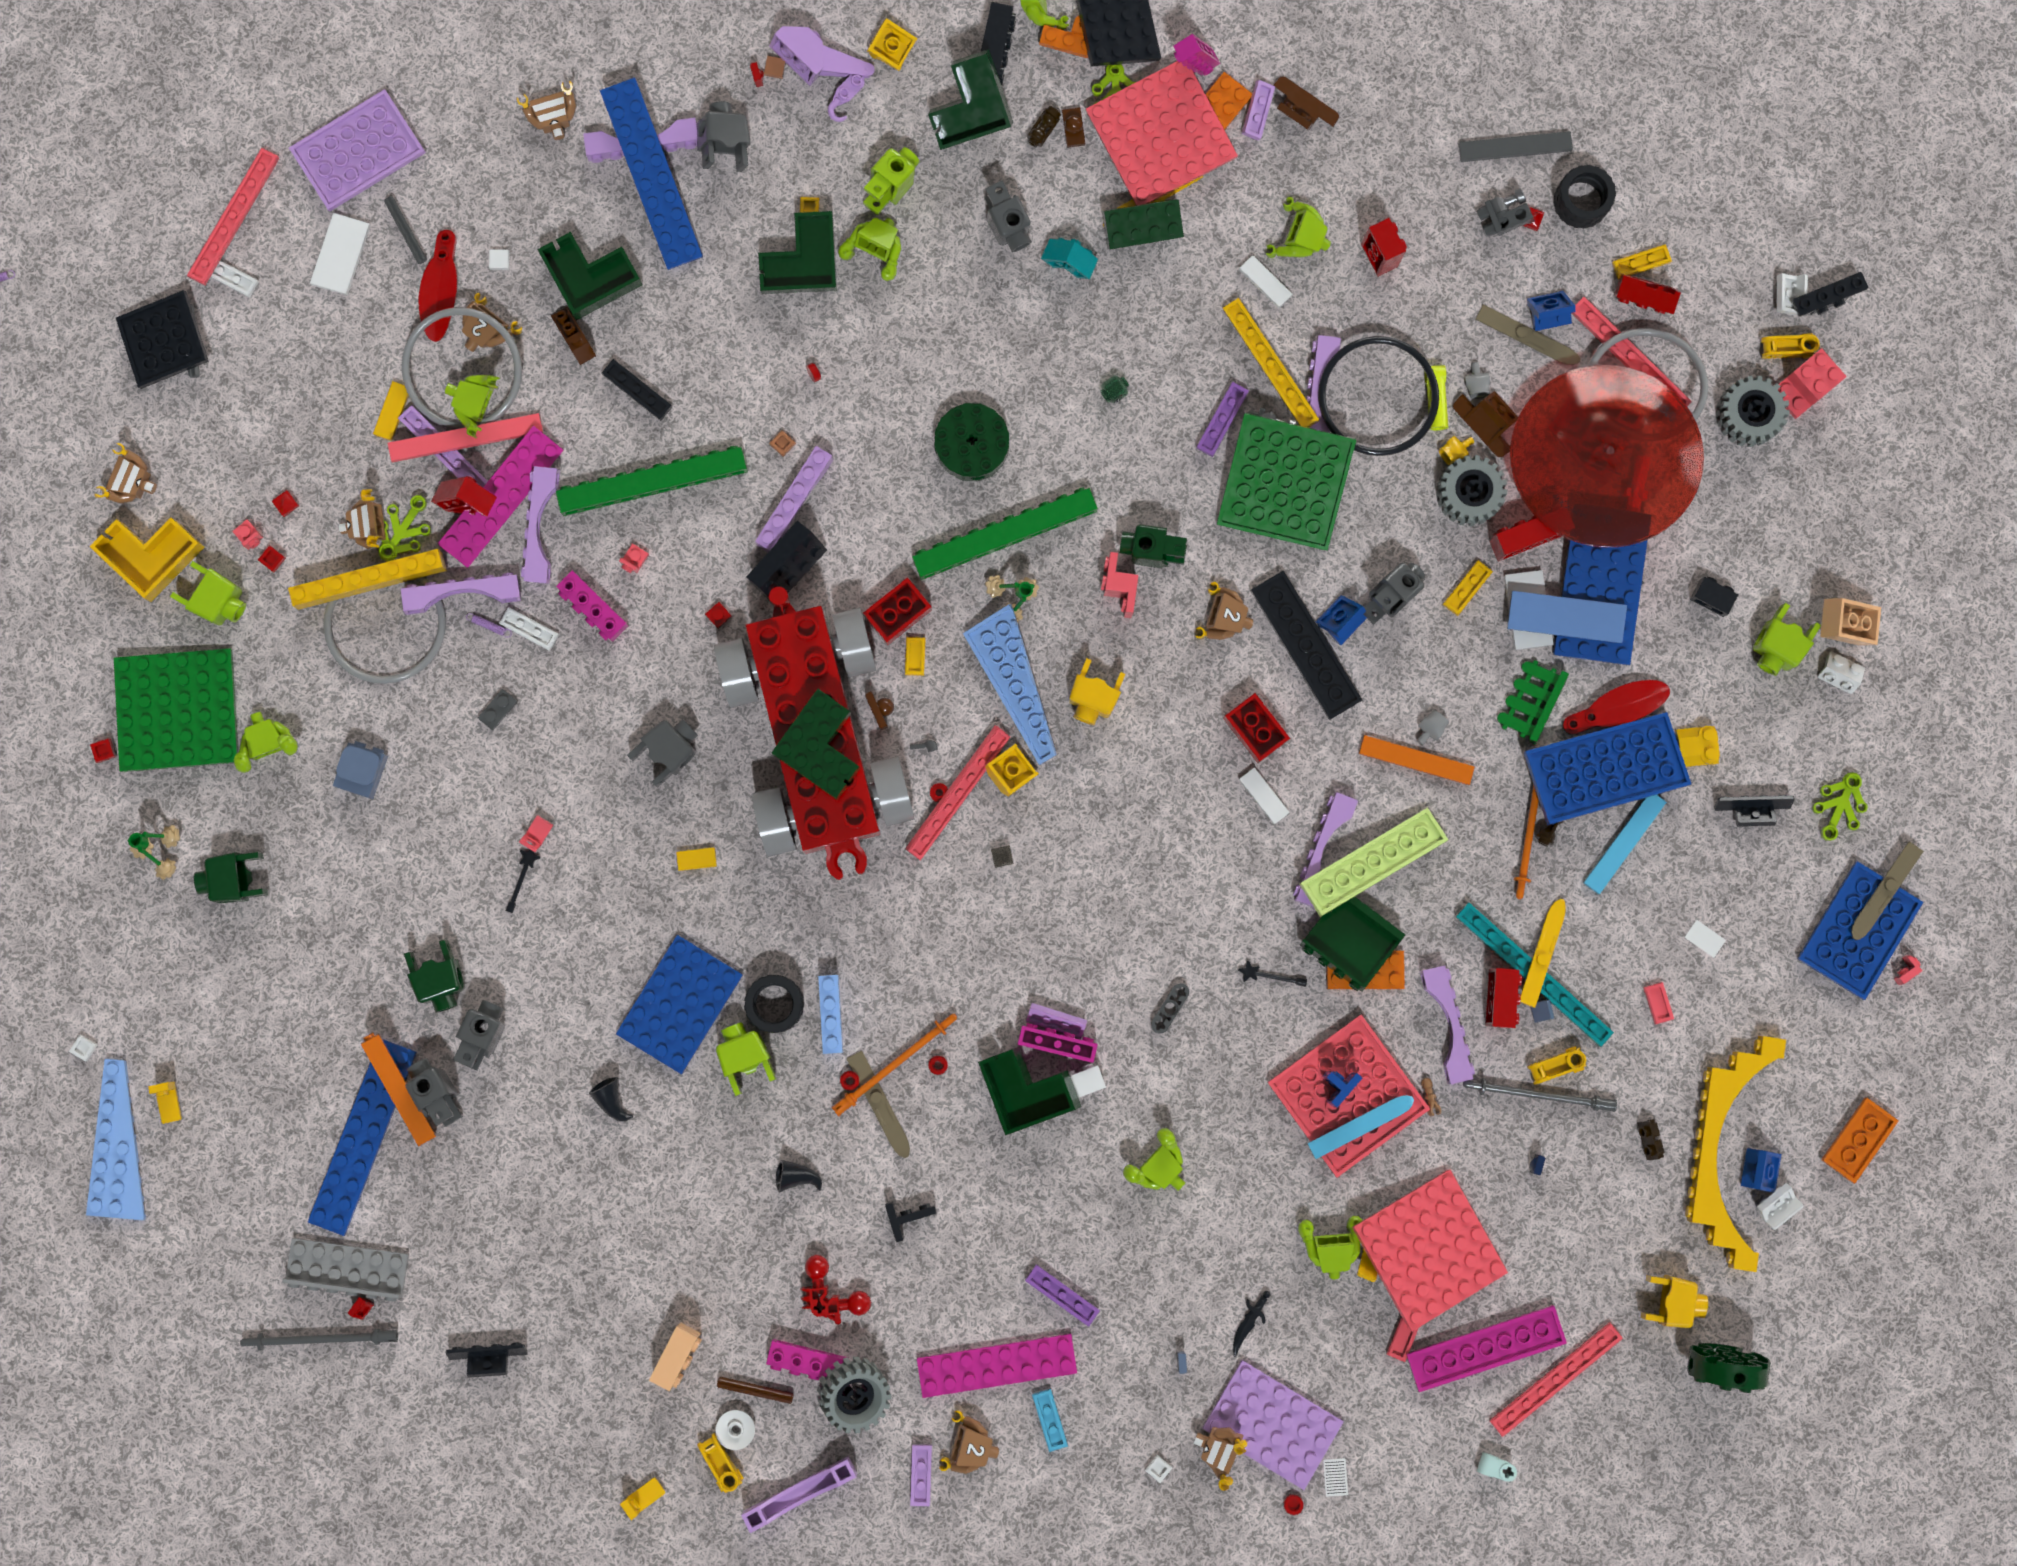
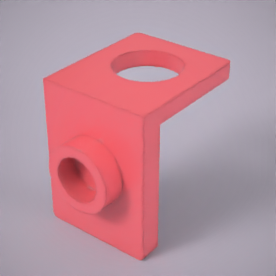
[519,815,553,852]

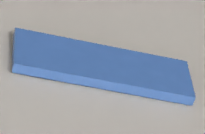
[1507,591,1627,643]

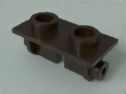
[1637,1119,1665,1160]

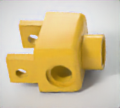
[1069,658,1125,726]
[1640,1275,1708,1328]

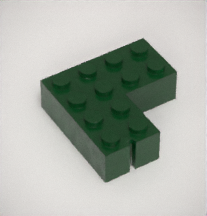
[928,49,1013,150]
[758,211,837,294]
[537,232,643,321]
[771,689,860,800]
[978,1047,1082,1136]

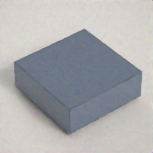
[1531,1000,1554,1023]
[1177,1351,1187,1374]

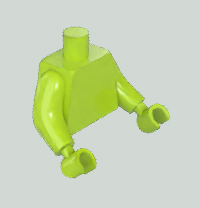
[1020,0,1069,30]
[1265,197,1331,258]
[445,375,500,438]

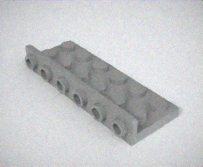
[282,1238,409,1301]

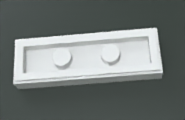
[1239,255,1293,309]
[211,261,259,298]
[499,607,559,651]
[1239,768,1290,824]

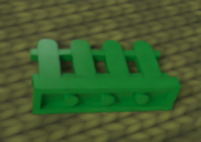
[1497,660,1569,745]

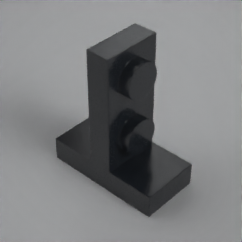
[885,1201,937,1242]

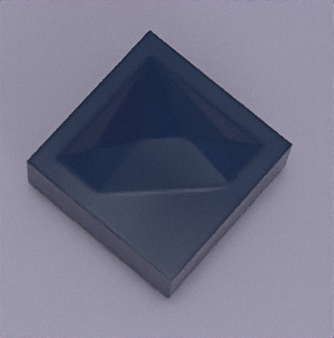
[1529,1154,1546,1175]

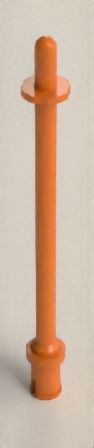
[1513,784,1539,900]
[831,1014,957,1116]

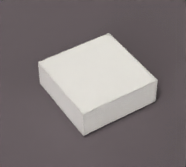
[489,250,510,270]
[69,1035,97,1062]
[1145,1455,1172,1483]

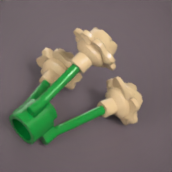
[985,575,1039,623]
[128,825,180,880]

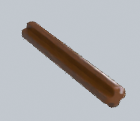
[717,1377,794,1404]

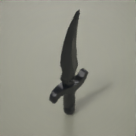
[1233,1291,1270,1357]

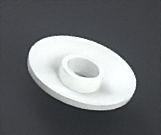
[716,1410,755,1450]

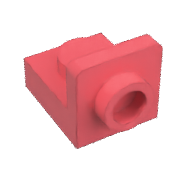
[232,519,263,550]
[619,543,649,573]
[1894,955,1922,985]

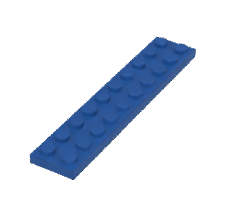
[600,77,703,270]
[308,1039,417,1236]

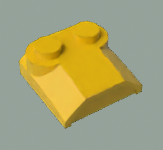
[867,18,918,71]
[1675,726,1720,767]
[985,744,1039,797]

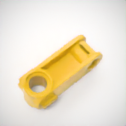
[1761,333,1820,359]
[1527,1046,1586,1085]
[697,1433,744,1493]

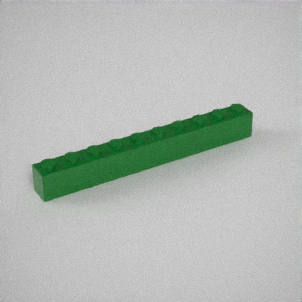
[556,446,748,516]
[912,487,1098,580]

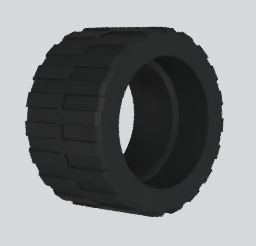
[1553,165,1616,229]
[744,975,805,1033]

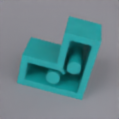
[1041,238,1098,279]

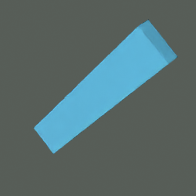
[1583,795,1667,894]

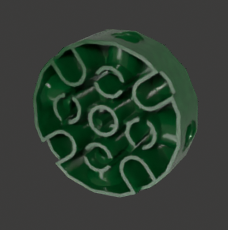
[934,403,1009,481]
[1687,1343,1771,1393]

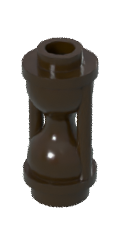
[1026,106,1061,148]
[1535,821,1564,847]

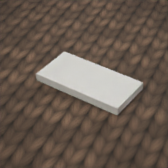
[310,213,371,296]
[1504,570,1553,650]

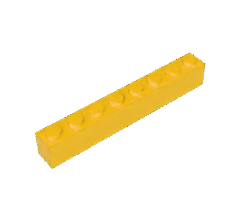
[288,549,447,610]

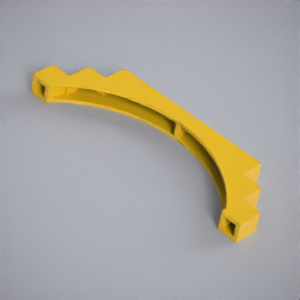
[1685,1036,1786,1272]

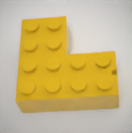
[89,517,205,602]

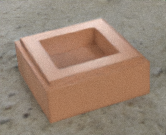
[764,55,786,79]
[769,430,796,457]

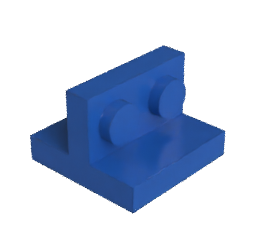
[1527,291,1576,331]
[1316,595,1367,645]
[1322,1071,1362,1108]
[1741,1148,1782,1192]

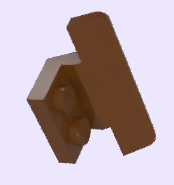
[1273,77,1339,130]
[1453,391,1520,457]

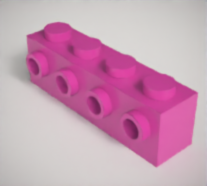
[1173,33,1220,76]
[556,570,628,642]
[1017,1023,1098,1063]
[766,1339,849,1380]

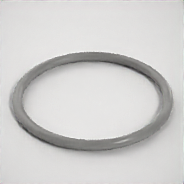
[402,307,522,429]
[1585,328,1708,442]
[323,563,446,684]

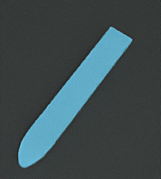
[1307,1095,1414,1159]

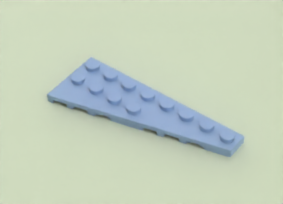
[963,604,1057,765]
[86,1059,146,1220]

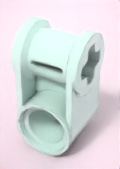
[1477,1452,1517,1482]

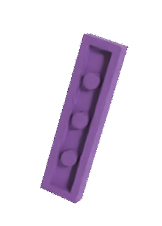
[1196,382,1249,457]
[1025,1264,1100,1327]

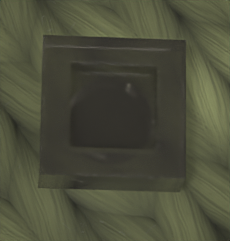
[991,845,1014,868]

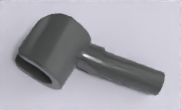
[910,740,938,753]

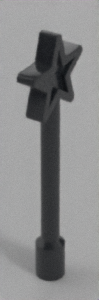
[505,849,541,913]
[1238,961,1307,987]

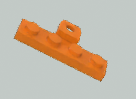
[1039,16,1089,59]

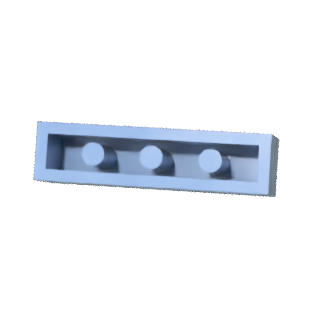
[818,975,844,1054]

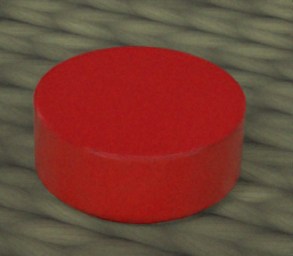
[806,363,821,383]
[1283,1494,1304,1515]

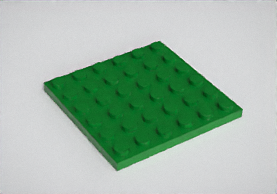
[1217,413,1356,551]
[113,648,238,772]

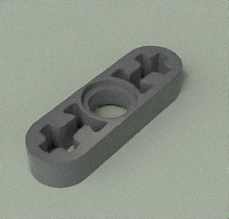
[1151,983,1189,1034]

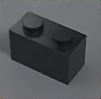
[1690,577,1739,617]

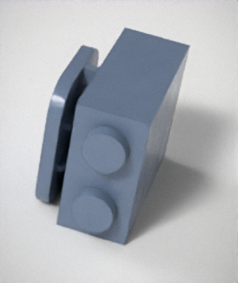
[333,741,388,799]

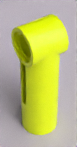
[1424,365,1449,431]

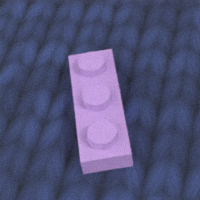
[1242,80,1275,141]
[1026,1003,1087,1038]
[910,1444,932,1506]

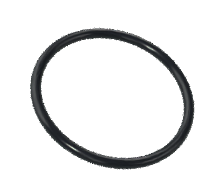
[1318,336,1439,456]

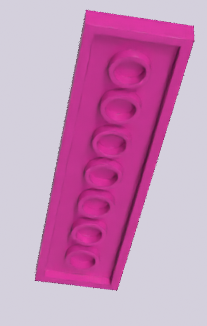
[437,426,563,568]
[1406,1305,1567,1392]
[917,1333,1077,1398]

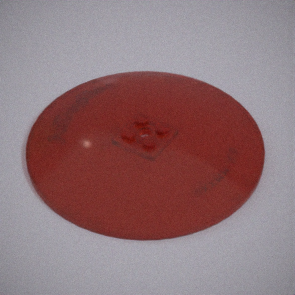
[1510,365,1704,548]

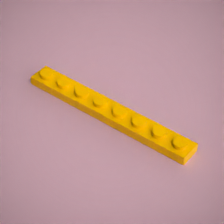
[1223,298,1319,428]

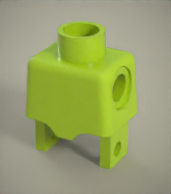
[863,147,920,215]
[170,561,246,626]
[1753,603,1821,676]
[716,1022,776,1096]

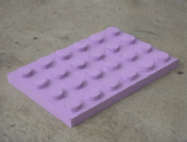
[289,89,426,212]
[1202,1360,1344,1490]

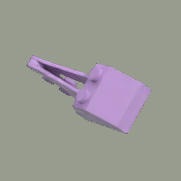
[769,26,874,122]

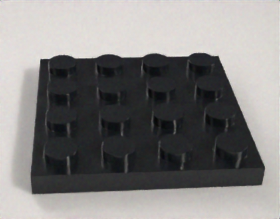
[1076,0,1161,67]
[116,290,209,389]

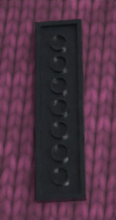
[1250,570,1363,720]

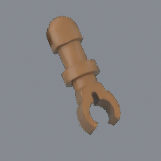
[1421,1078,1441,1117]

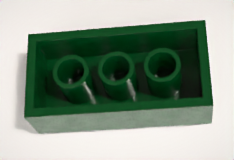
[1102,199,1184,250]

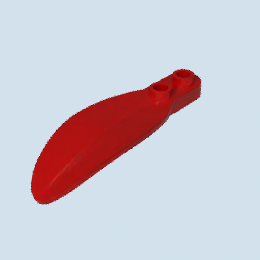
[418,229,457,342]
[1563,680,1670,735]

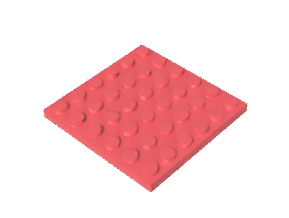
[1085,61,1238,205]
[1267,1014,1430,1178]
[1352,1170,1508,1332]

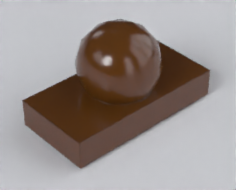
[1062,107,1086,148]
[865,691,894,730]

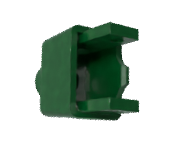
[1120,524,1187,569]
[194,852,268,903]
[404,939,465,1013]

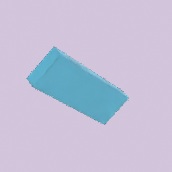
[1032,1388,1068,1452]

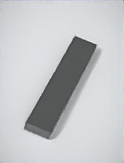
[1458,131,1573,162]

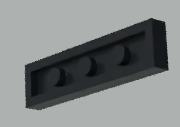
[601,359,673,421]

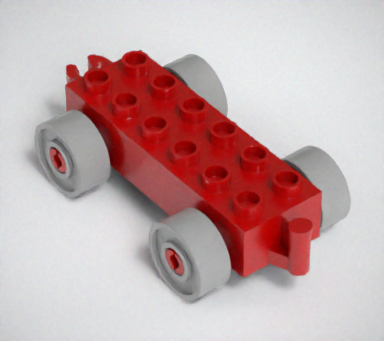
[714,587,915,880]

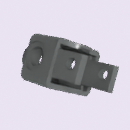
[697,101,751,172]
[984,180,1032,252]
[1363,563,1425,625]
[627,719,698,788]
[453,1000,505,1071]
[405,1058,463,1127]

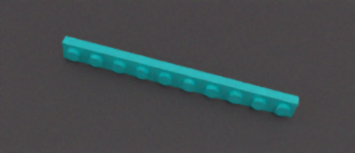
[1455,903,1614,1047]

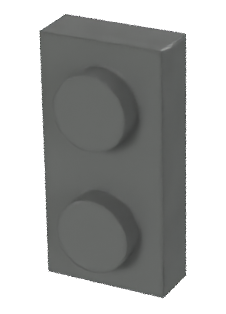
[478,689,518,731]

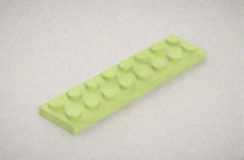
[1299,808,1448,917]

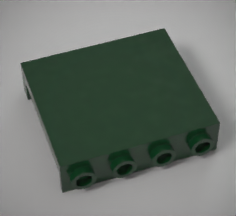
[1300,897,1406,992]

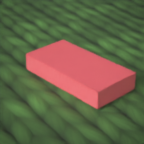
[1643,982,1674,1025]
[1386,1318,1419,1362]

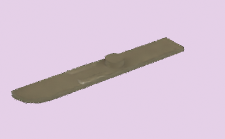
[1475,304,1581,365]
[1851,841,1924,940]
[847,1051,910,1158]

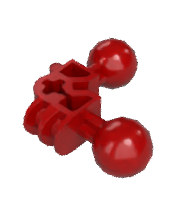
[800,1255,872,1325]

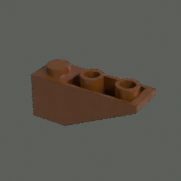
[551,307,596,365]

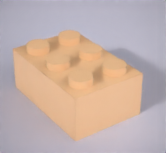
[1820,598,1881,646]
[649,1323,702,1391]

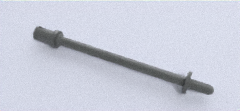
[1463,1078,1617,1112]
[240,1329,398,1351]

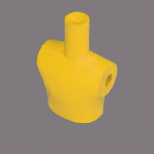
[1439,436,1474,465]

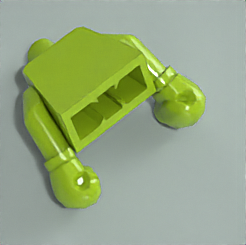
[838,218,901,281]
[234,712,298,773]
[1123,1128,1186,1191]
[1298,1215,1363,1280]

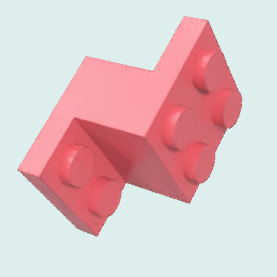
[1777,348,1847,419]
[1101,552,1138,618]

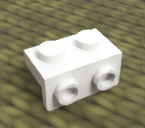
[1777,273,1808,315]
[1818,651,1865,694]
[1757,1183,1804,1230]

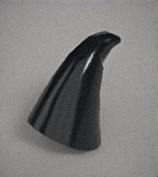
[589,1077,633,1122]
[776,1160,822,1193]

